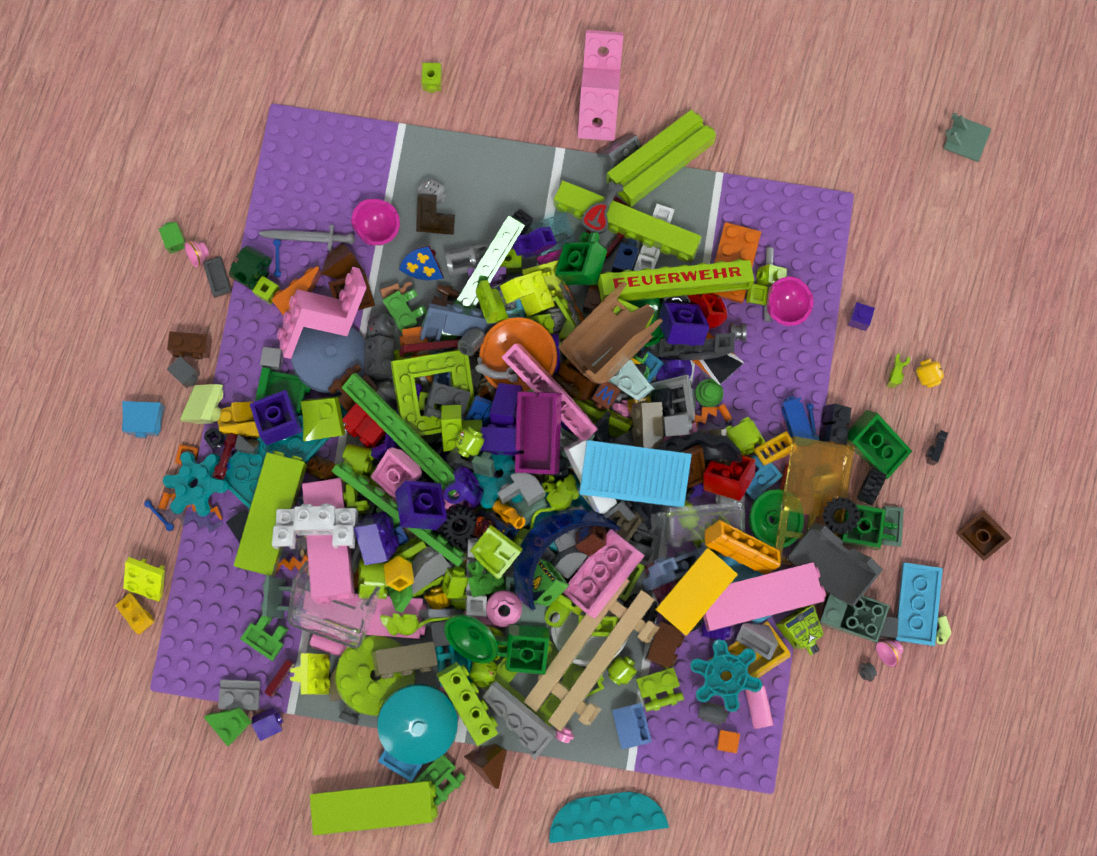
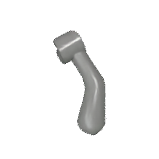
[475,357,518,382]

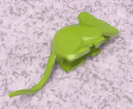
[528,474,579,535]
[380,613,450,636]

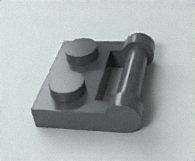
[424,382,471,421]

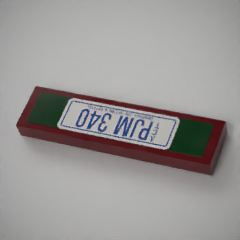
[399,339,460,357]

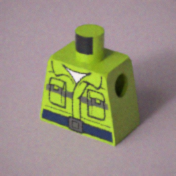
[775,605,823,655]

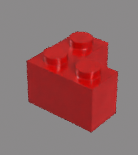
[704,455,755,501]

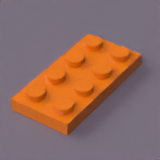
[714,222,761,304]

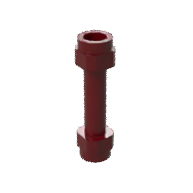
[213,433,237,480]

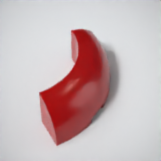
[670,267,728,329]

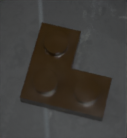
[416,194,455,235]

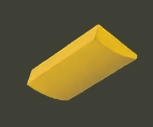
[656,548,738,636]
[707,621,791,681]

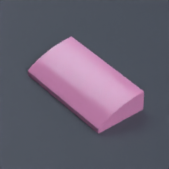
[563,529,645,619]

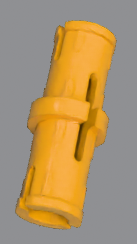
[493,500,525,529]

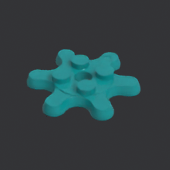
[163,451,229,517]
[473,451,534,509]
[690,639,762,712]

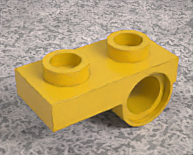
[115,593,155,635]

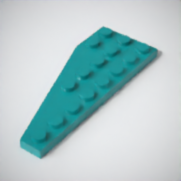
[224,394,348,509]

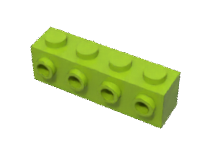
[436,662,498,746]

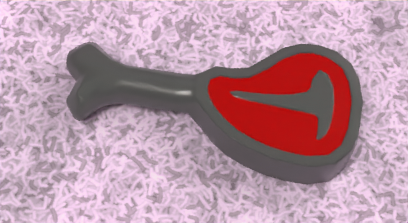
[581,181,623,234]

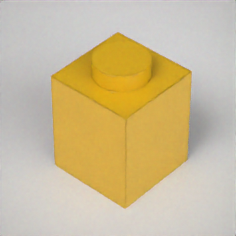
[383,556,414,592]

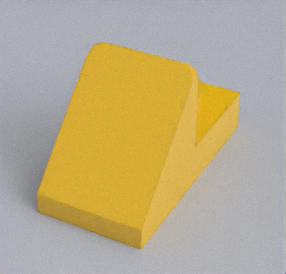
[217,402,255,427]

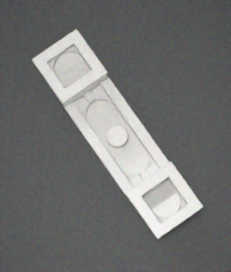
[633,204,675,271]
[465,538,487,617]

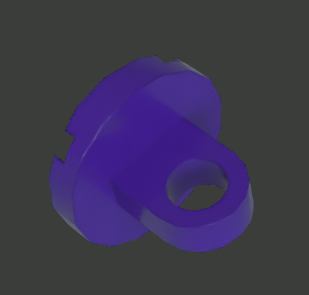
[655,357,692,389]
[444,466,483,504]

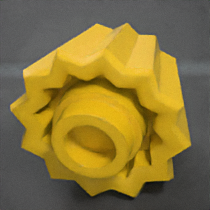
[424,586,450,609]

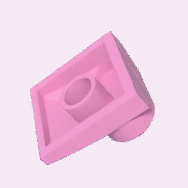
[371,447,422,500]

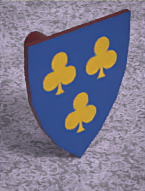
[399,246,444,280]

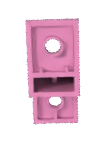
[578,30,623,141]
[277,267,367,359]

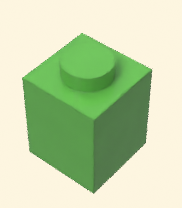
[159,222,186,254]

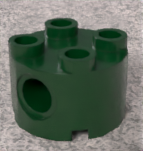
[229,245,272,291]

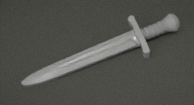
[259,225,355,251]

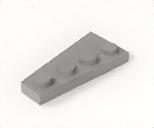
[483,681,557,760]

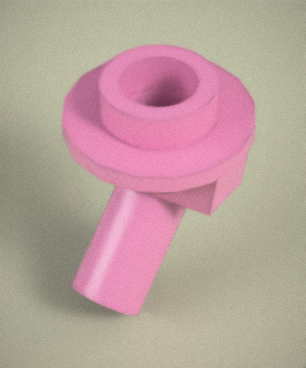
[613,400,631,418]

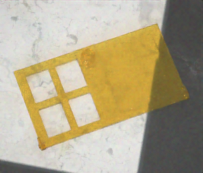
[775,436,855,566]

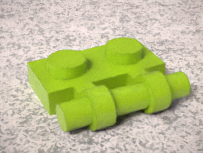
[636,667,684,712]

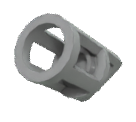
[445,244,489,277]

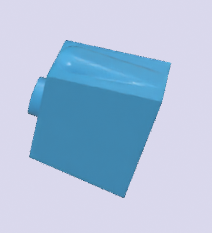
[122,401,165,439]

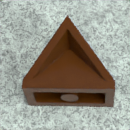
[321,244,364,279]
[464,744,506,789]

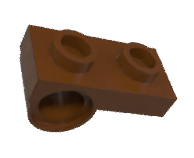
[305,455,339,481]

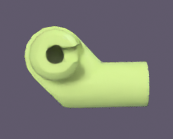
[936,615,951,645]

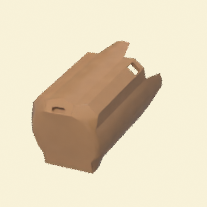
[558,281,663,383]

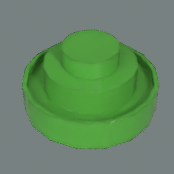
[695,379,724,407]

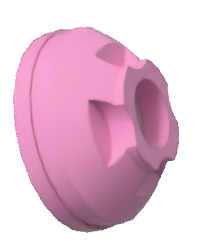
[486,590,522,627]

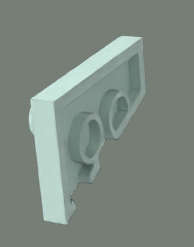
[592,350,654,401]

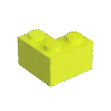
[500,270,555,317]

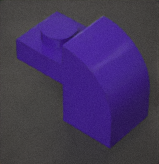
[513,227,557,258]

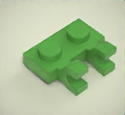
[382,289,427,333]
[467,561,506,598]
[240,616,289,661]

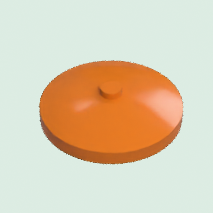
[479,317,558,392]

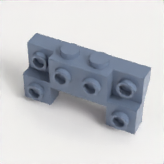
[420,303,498,351]
[642,542,721,592]

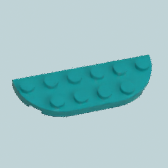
[549,792,669,843]

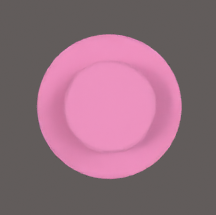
[555,727,574,743]

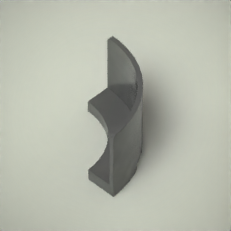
[787,522,883,606]

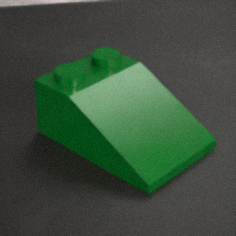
[847,410,912,480]

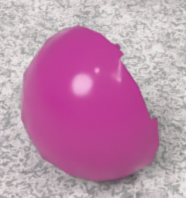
[351,198,400,246]
[767,277,814,326]

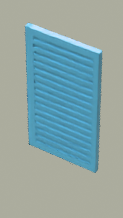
[579,440,692,507]

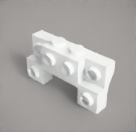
[272,504,358,549]

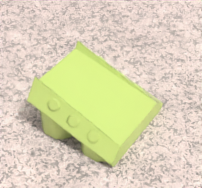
[180,384,223,424]

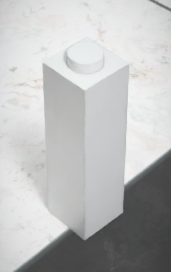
[563,439,617,514]

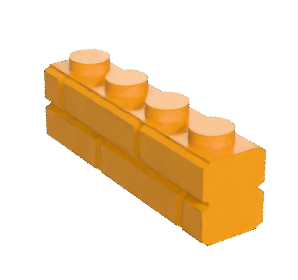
[705,520,781,575]

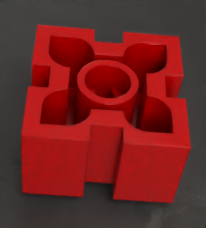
[342,403,386,448]

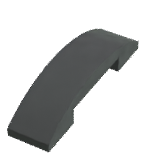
[659,333,735,360]

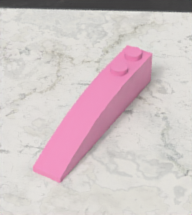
[501,344,598,440]

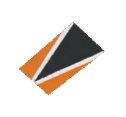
[692,332,744,385]

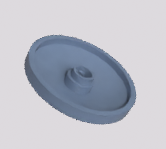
[291,327,365,393]

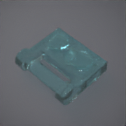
[530,212,576,256]

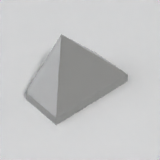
[736,623,778,660]

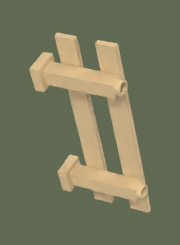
[524,579,660,731]

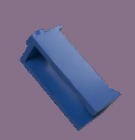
[780,396,816,449]

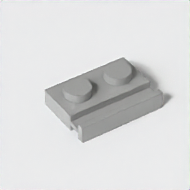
[218,680,261,710]

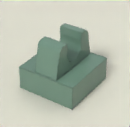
[472,451,496,478]

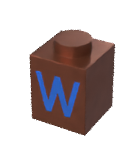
[592,382,622,410]
[575,521,607,557]

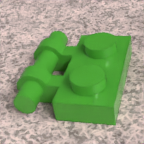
[414,754,466,806]

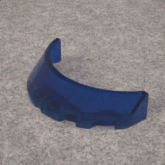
[514,509,621,612]

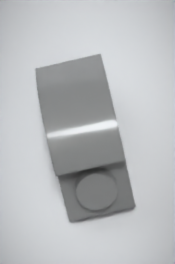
[498,473,545,507]
[551,545,589,579]

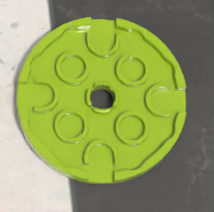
[335,635,415,716]

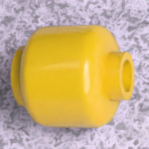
[916,358,944,388]

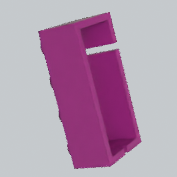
[515,392,562,474]

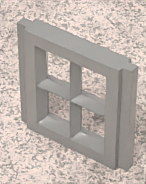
[646,375,695,421]

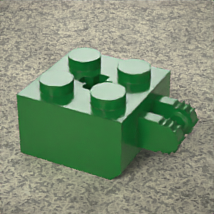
[554,232,607,285]
[839,504,898,551]
[495,624,549,674]

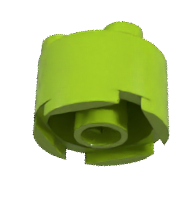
[726,417,765,456]
[339,444,375,483]
[358,559,388,599]

